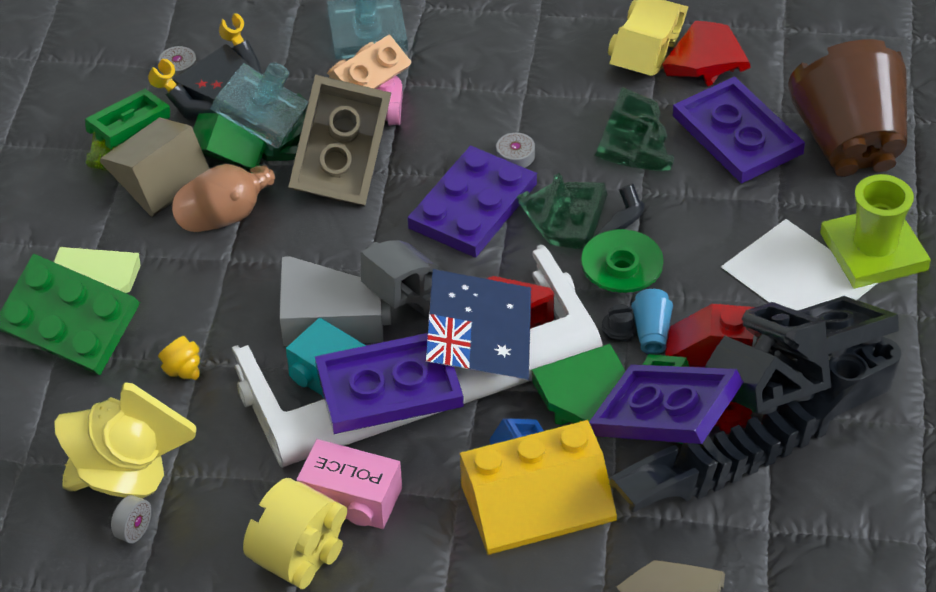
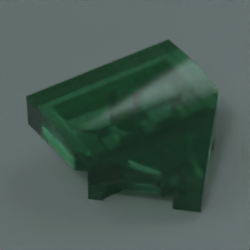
[517,173,608,249]

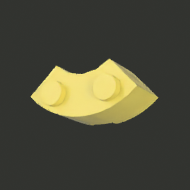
[608,0,689,76]

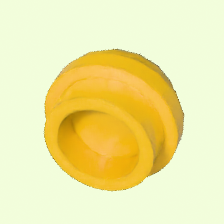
[158,336,200,380]

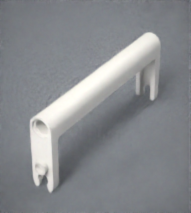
[232,245,602,467]

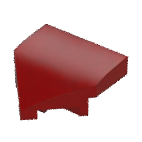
[662,21,751,87]

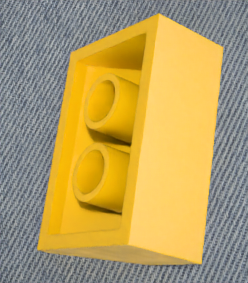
[460,420,617,555]

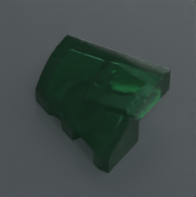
[594,87,674,171]

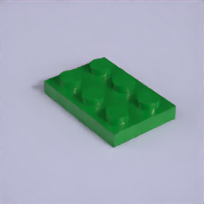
[0,253,140,375]

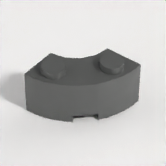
[361,240,444,318]

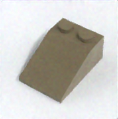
[288,75,392,207]

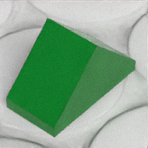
[193,113,269,169]

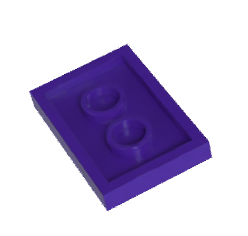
[672,77,805,184]
[407,145,537,258]
[315,333,464,434]
[589,365,743,444]

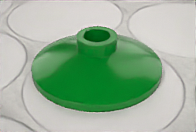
[581,229,664,293]

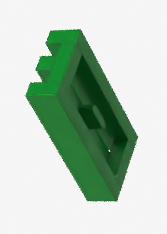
[85,88,170,149]

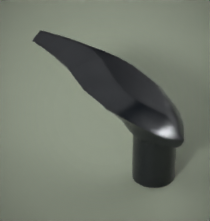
[595,184,645,236]

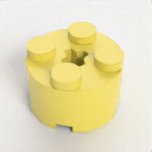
[243,478,347,589]

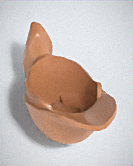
[172,164,275,232]

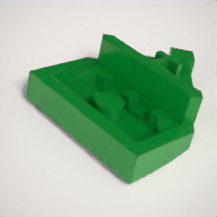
[531,344,626,438]

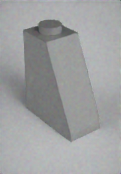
[280,256,391,346]

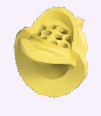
[54,383,196,499]

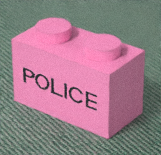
[297,439,402,529]

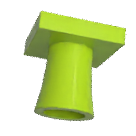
[820,174,931,289]

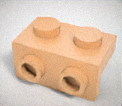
[327,34,411,89]

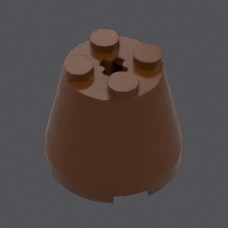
[788,39,907,177]

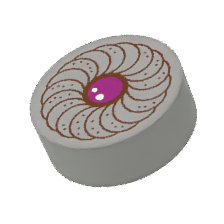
[159,46,197,79]
[496,133,535,168]
[111,495,151,543]

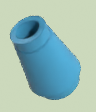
[631,289,673,354]

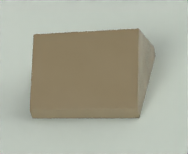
[100,117,210,217]

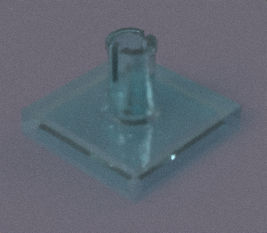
[327,0,408,60]
[210,62,309,149]

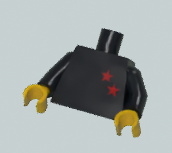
[148,13,266,123]

